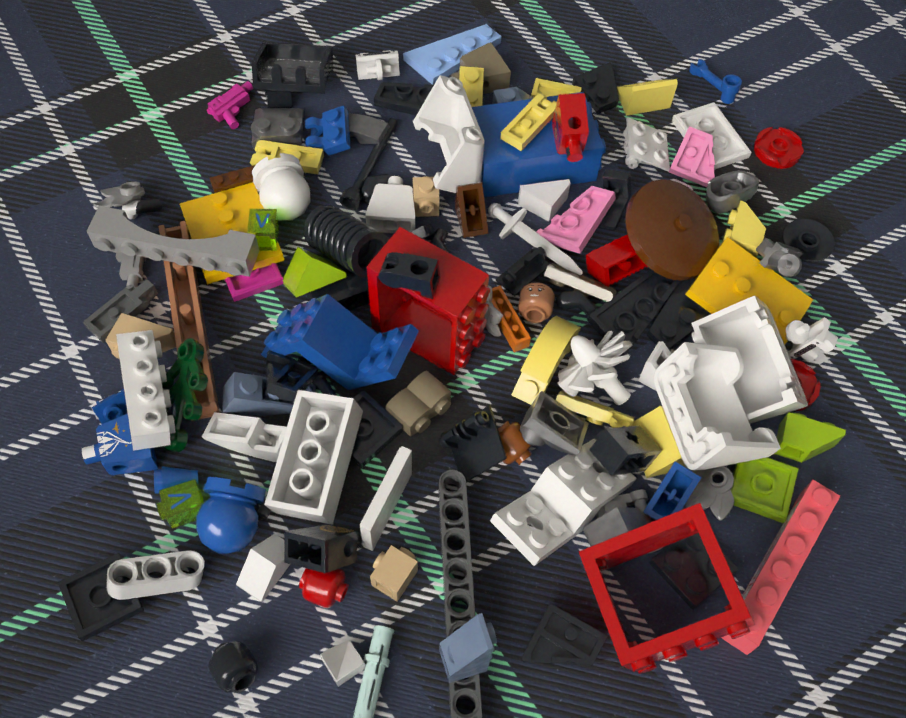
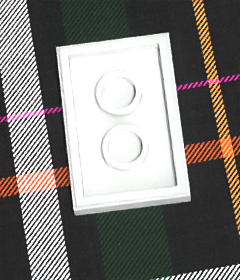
[672,102,751,170]
[360,446,412,551]

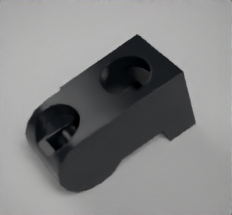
[378,252,440,299]

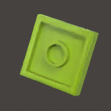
[730,457,799,523]

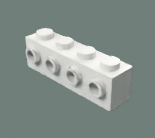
[116,330,175,451]

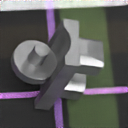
[756,238,803,277]

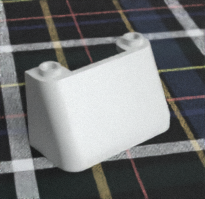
[413,75,484,193]
[691,295,808,424]
[654,342,781,470]

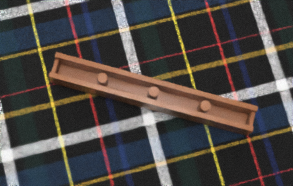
[159,221,220,421]

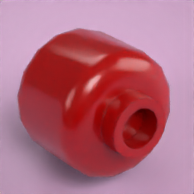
[299,568,349,609]

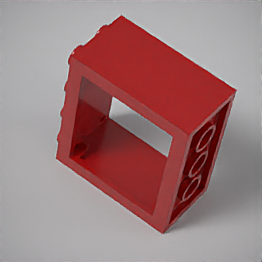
[367,227,490,375]
[579,503,755,674]

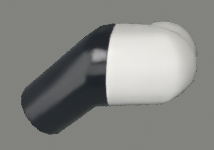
[122,198,162,219]

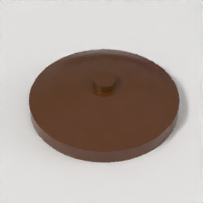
[626,179,719,281]

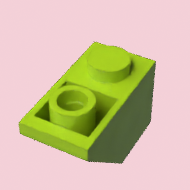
[774,412,846,463]

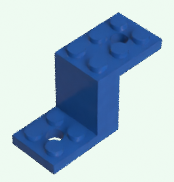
[261,294,419,390]

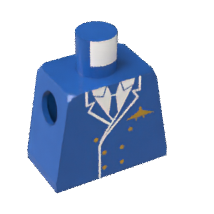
[82,414,158,475]

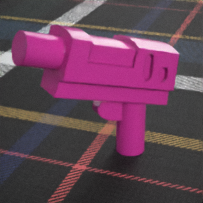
[207,81,253,129]

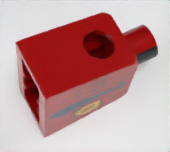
[552,93,589,162]

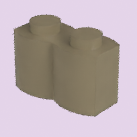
[386,370,451,437]

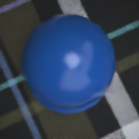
[196,477,266,554]

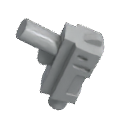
[109,250,146,289]

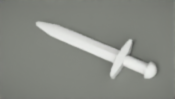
[488,203,583,275]

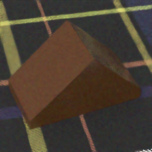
[455,182,489,238]

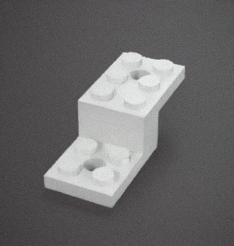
[490,439,637,566]

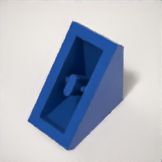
[643,461,702,521]

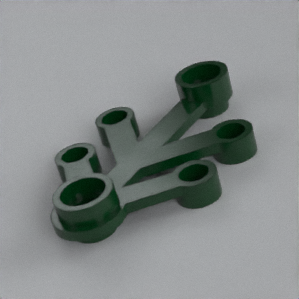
[162,338,208,452]

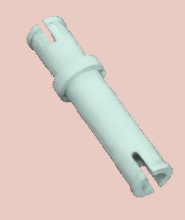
[353,625,394,718]

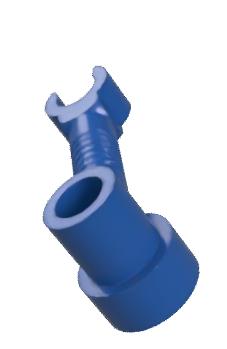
[689,59,742,104]

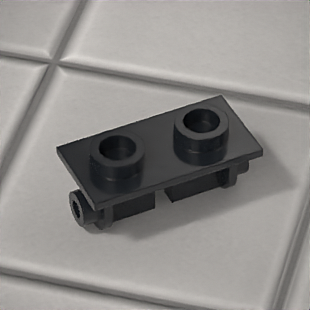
[495,247,550,297]

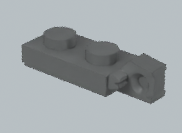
[83,279,158,343]

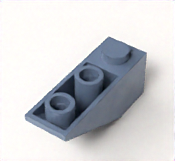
[223,372,316,417]
[439,613,497,683]

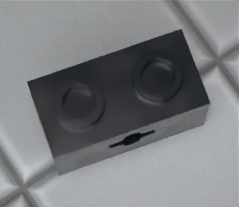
[589,425,662,476]

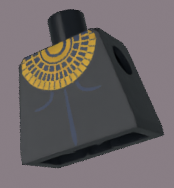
[284,525,362,573]

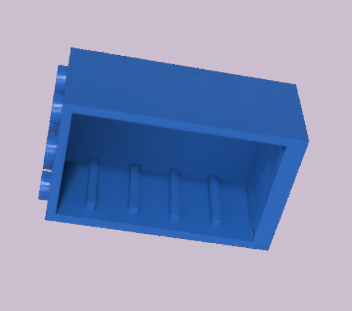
[472,92,606,197]

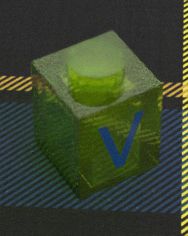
[247,209,279,251]
[157,479,204,529]

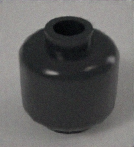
[208,641,258,693]

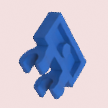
[305,105,351,156]

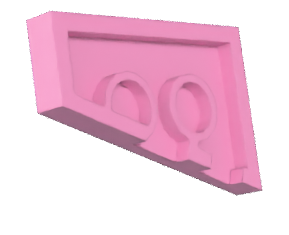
[536,186,616,254]

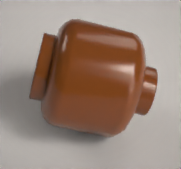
[498,421,532,465]

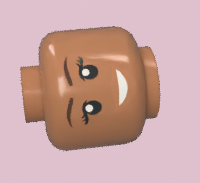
[518,282,554,323]

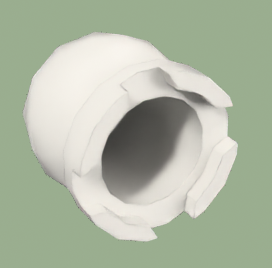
[252,153,310,220]

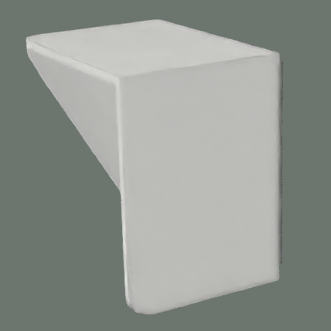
[320,640,365,687]

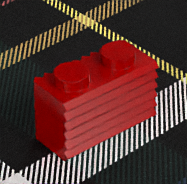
[586,234,648,287]

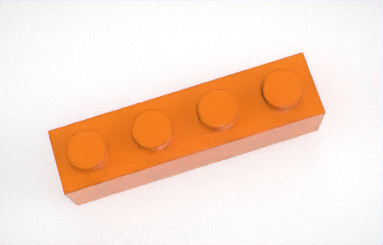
[491,285,531,353]

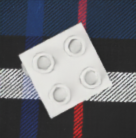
[623,117,670,172]

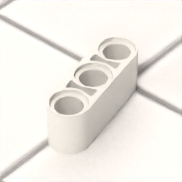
[107,551,204,600]

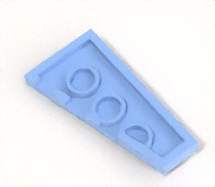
[403,24,502,85]

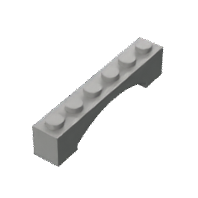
[87,206,259,277]

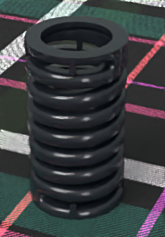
[304,205,389,279]

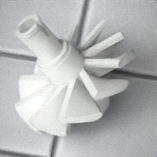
[557,331,632,405]

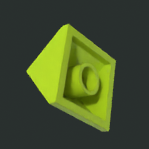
[283,247,347,298]

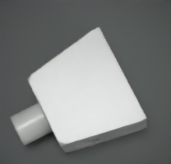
[366,176,415,233]

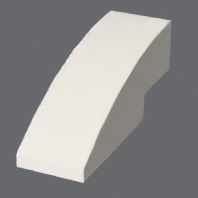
[202,412,287,462]

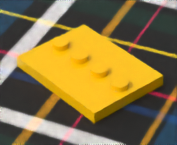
[180,182,284,284]
[685,237,813,345]

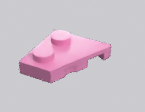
[669,126,715,187]

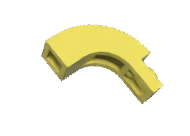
[512,316,581,405]

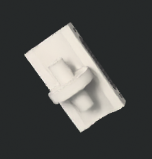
[356,50,400,80]
[786,317,838,362]

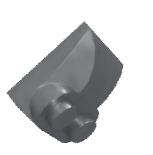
[251,108,304,149]
[520,391,589,455]

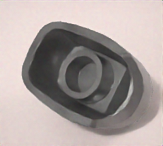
[706,171,759,214]

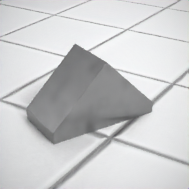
[583,507,647,547]

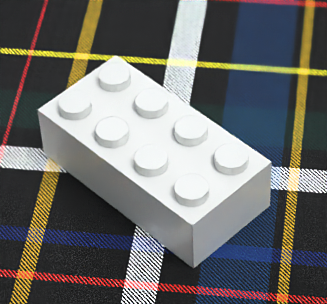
[264,390,363,525]

